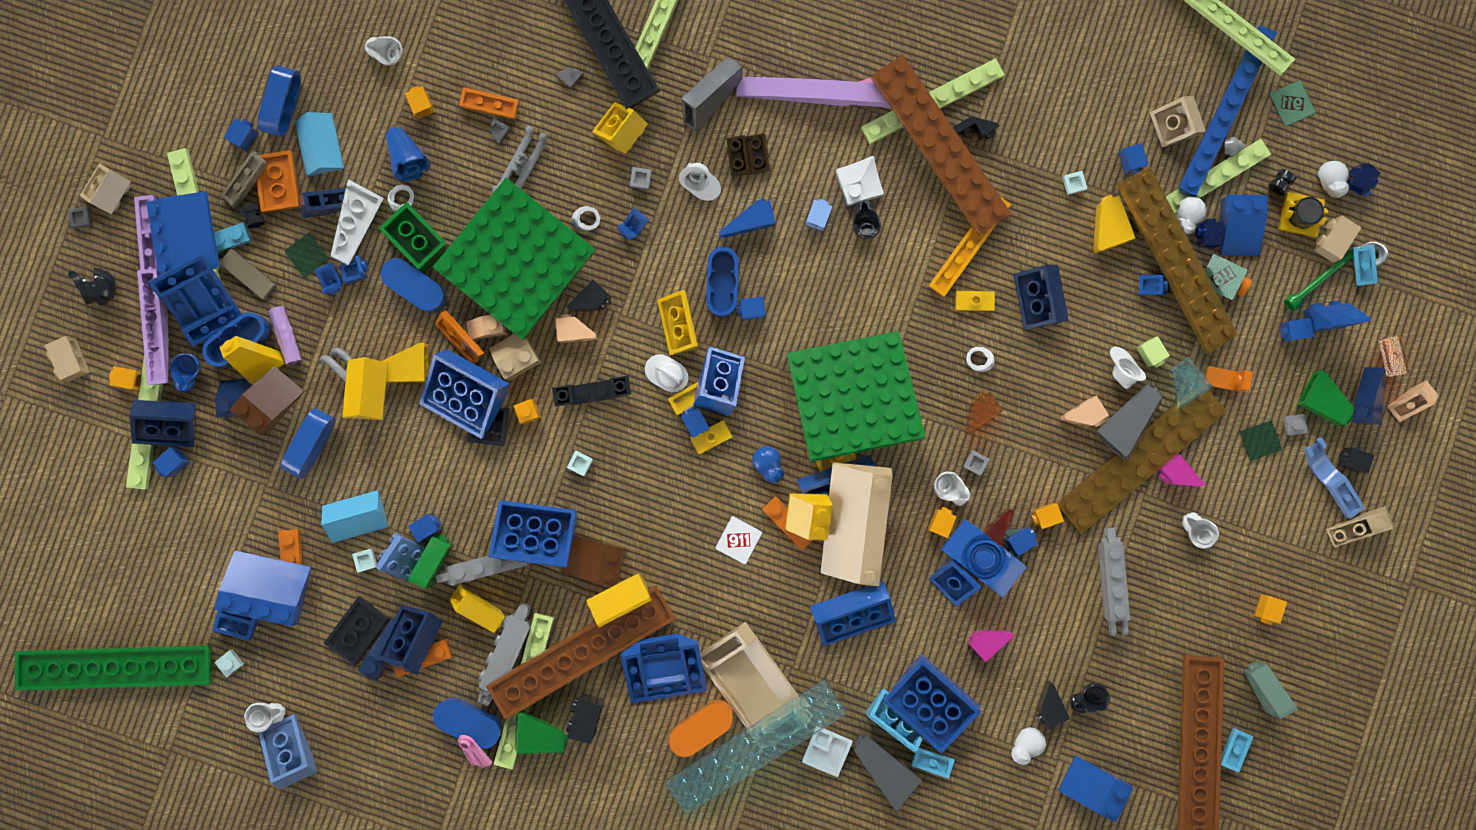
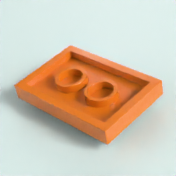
[257,150,300,213]

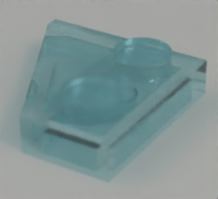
[1172,357,1212,409]

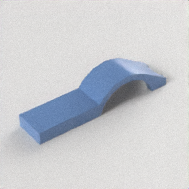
[1304,437,1365,519]

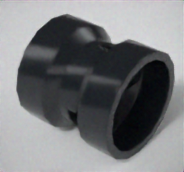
[1268,169,1297,196]
[240,204,265,229]

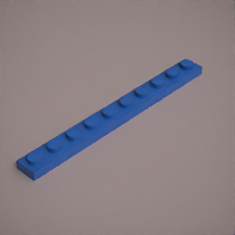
[1177,25,1277,197]

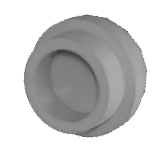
[1225,137,1246,156]

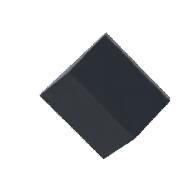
[467,407,510,447]

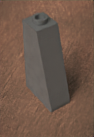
[681,57,742,132]
[1097,384,1162,462]
[853,733,922,811]

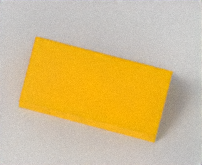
[657,290,698,355]
[342,357,388,420]
[586,573,651,627]

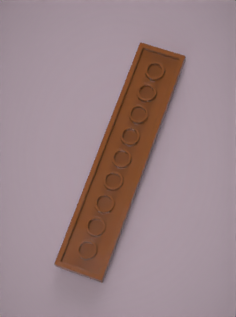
[870,54,1011,236]
[486,585,676,720]
[1177,655,1224,830]

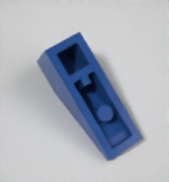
[719,199,775,239]

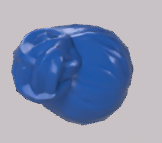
[170,354,201,393]
[752,446,784,483]

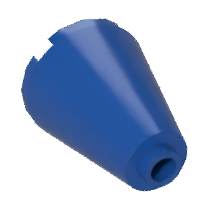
[386,127,430,182]

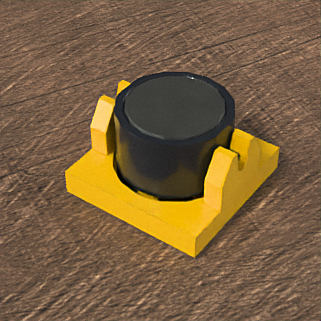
[1278,192,1328,238]

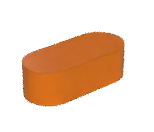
[669,700,734,757]

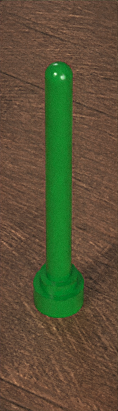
[1284,248,1354,311]

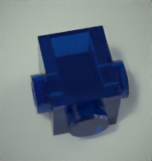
[1346,163,1381,196]
[1195,218,1226,248]

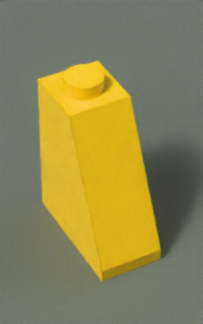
[1093,195,1135,254]
[220,336,285,385]
[382,343,429,383]
[450,583,505,633]

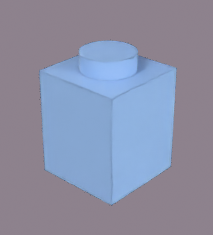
[806,199,832,231]

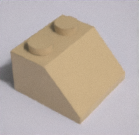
[1150,96,1206,148]
[80,163,131,214]
[489,334,542,381]

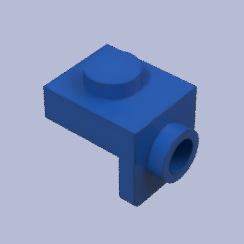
[616,208,649,240]
[339,255,369,285]
[315,262,343,295]

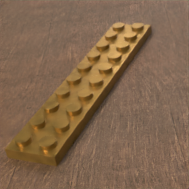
[1117,166,1238,354]
[1058,382,1227,534]

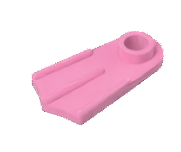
[458,735,492,768]

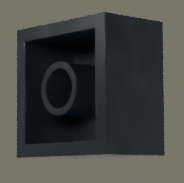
[566,693,604,744]

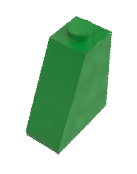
[1297,370,1354,426]
[408,534,454,589]
[515,711,568,754]

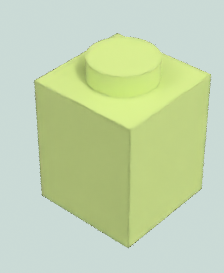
[1136,336,1169,368]

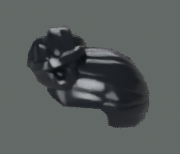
[853,201,881,239]
[1070,683,1110,713]

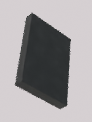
[324,596,391,666]

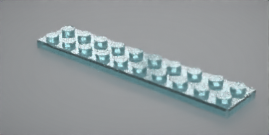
[665,679,847,815]

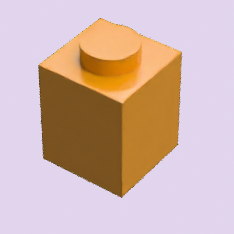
[405,86,435,119]
[109,366,142,390]
[513,399,541,425]
[1031,503,1064,529]
[927,507,957,538]
[1254,594,1287,626]

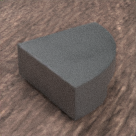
[556,68,583,89]
[491,118,510,145]

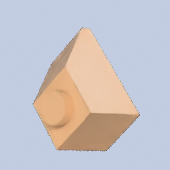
[556,314,598,344]
[466,315,507,340]
[1388,380,1438,422]
[1060,396,1109,427]

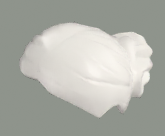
[365,36,403,66]
[1317,161,1349,198]
[1176,196,1206,234]
[934,471,970,506]
[1182,513,1219,549]
[244,703,286,733]
[1012,727,1046,765]

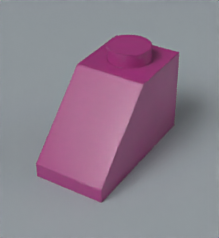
[1157,455,1205,487]
[967,630,1014,662]

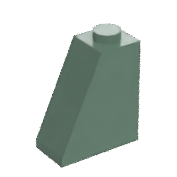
[1243,662,1298,719]

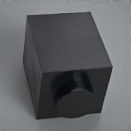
[1338,447,1375,473]

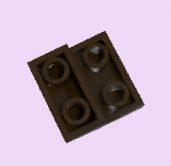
[726,133,771,176]

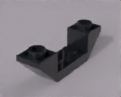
[930,116,1000,168]
[552,375,632,407]

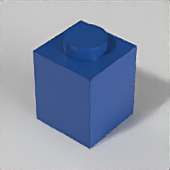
[223,118,258,152]
[1118,143,1149,175]
[737,297,766,321]
[1280,318,1315,342]
[681,406,710,438]
[153,447,190,477]
[408,514,442,542]
[1004,527,1038,556]

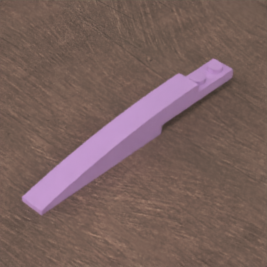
[736,77,891,108]
[134,195,168,385]

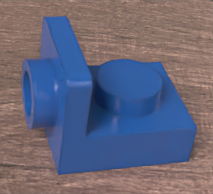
[1139,275,1169,296]

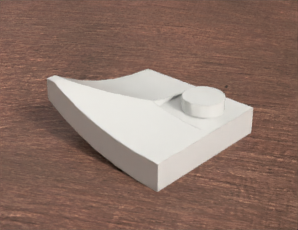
[835,156,884,206]
[802,725,853,777]

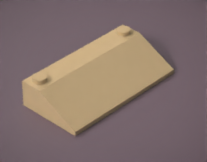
[821,463,893,586]
[700,622,813,752]

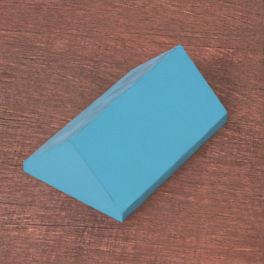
[295,112,344,177]
[321,490,389,543]
[865,688,923,753]

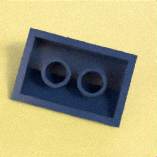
[1013,265,1069,330]
[215,378,253,419]
[129,400,196,447]
[376,605,443,675]

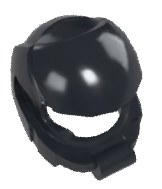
[68,268,117,306]

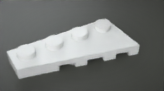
[330,179,384,265]

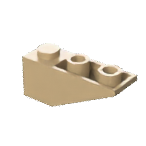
[1326,506,1394,547]

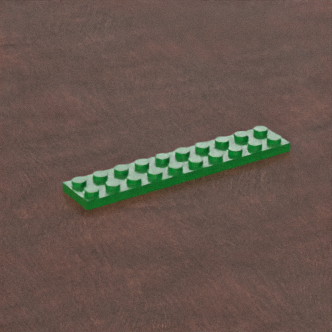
[15,645,212,691]

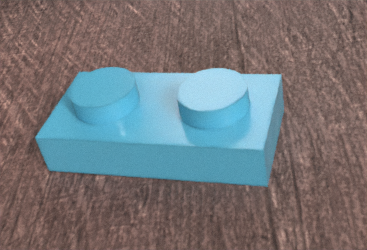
[214,222,252,253]
[1353,245,1378,286]
[1221,728,1253,773]
[911,747,955,779]

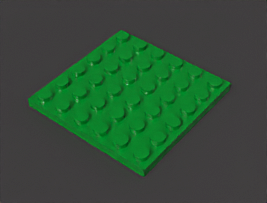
[433,178,597,340]
[787,331,926,462]

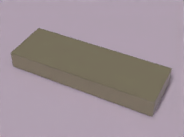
[221,151,269,208]
[219,249,277,300]

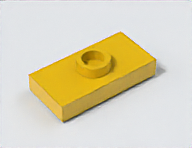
[955,291,995,311]
[690,420,732,455]

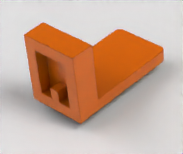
[1204,366,1253,392]

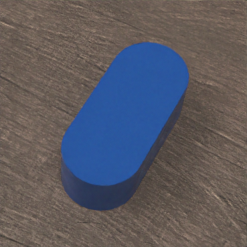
[257,65,301,137]
[706,247,738,318]
[381,258,448,313]
[202,312,272,368]
[281,408,336,479]
[433,697,503,749]

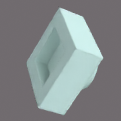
[1062,171,1087,195]
[567,451,593,476]
[352,548,377,573]
[214,649,244,678]

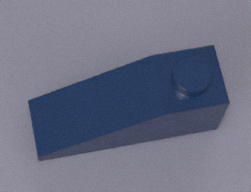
[298,188,346,218]
[1353,367,1386,425]
[358,618,395,681]

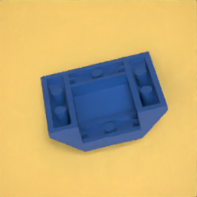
[148,254,242,347]
[621,634,707,703]

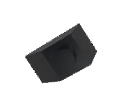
[567,279,611,312]
[1036,681,1070,729]

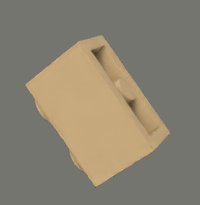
[1314,215,1361,263]
[45,336,90,382]

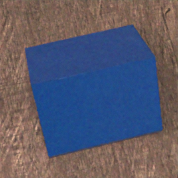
[929,558,981,606]

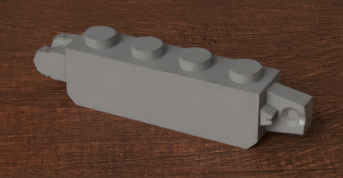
[1098,527,1130,636]
[436,556,530,585]
[478,603,532,706]

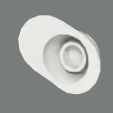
[679,163,721,201]
[1110,347,1146,389]
[645,354,688,392]

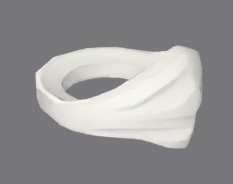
[388,185,414,211]
[572,206,600,231]
[1362,242,1388,266]
[966,347,994,372]

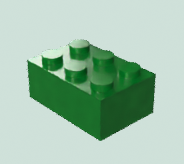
[379,202,450,273]

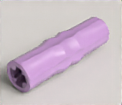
[268,306,302,365]

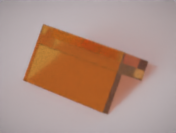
[1378,335,1409,377]

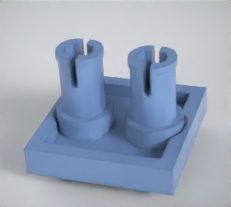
[376,533,426,581]

